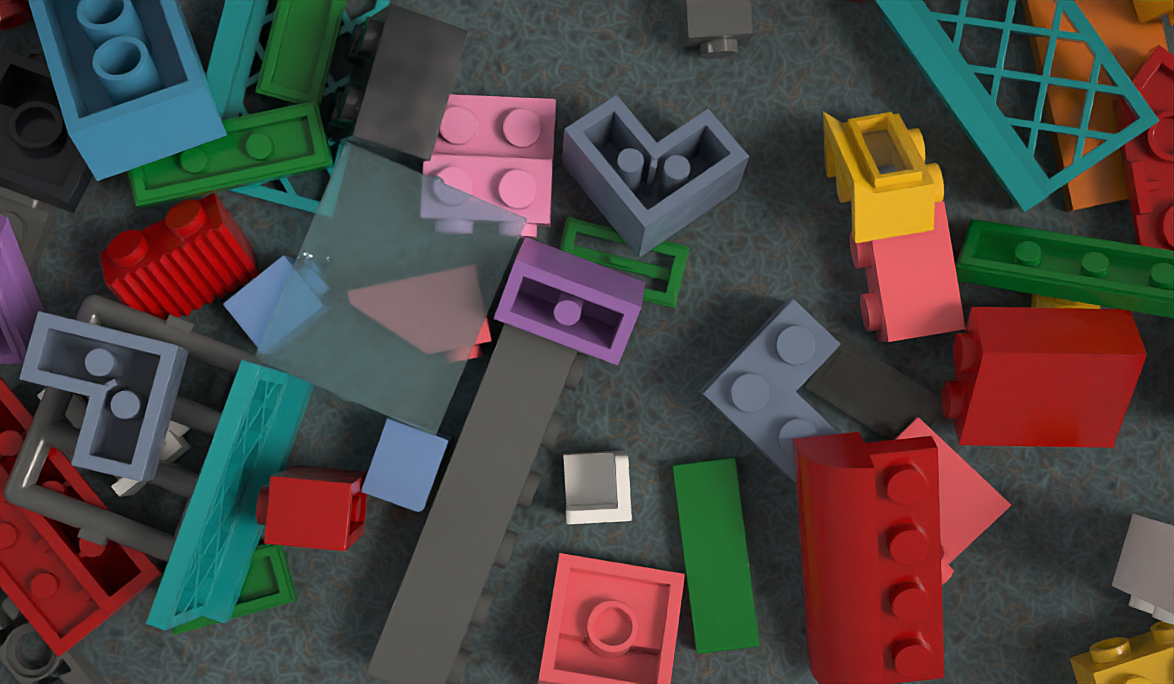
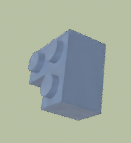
[562,95,749,258]
[698,299,841,483]
[19,311,189,482]

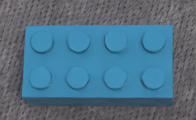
[28,0,227,181]

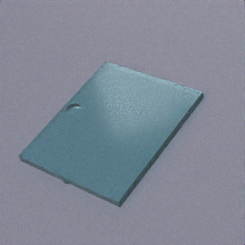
[254,142,528,436]

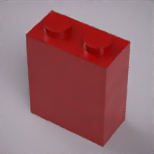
[942,307,1147,448]

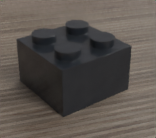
[327,4,468,164]

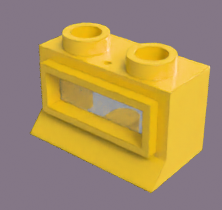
[823,111,944,243]

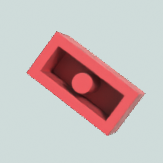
[849,201,966,342]

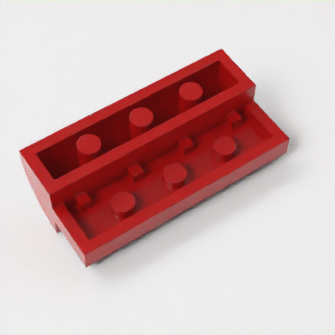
[0,375,163,657]
[793,432,944,684]

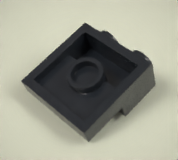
[0,48,93,213]

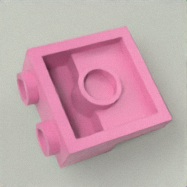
[421,94,556,238]

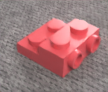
[538,553,685,684]

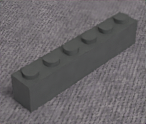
[366,323,589,684]

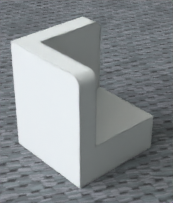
[564,450,632,524]

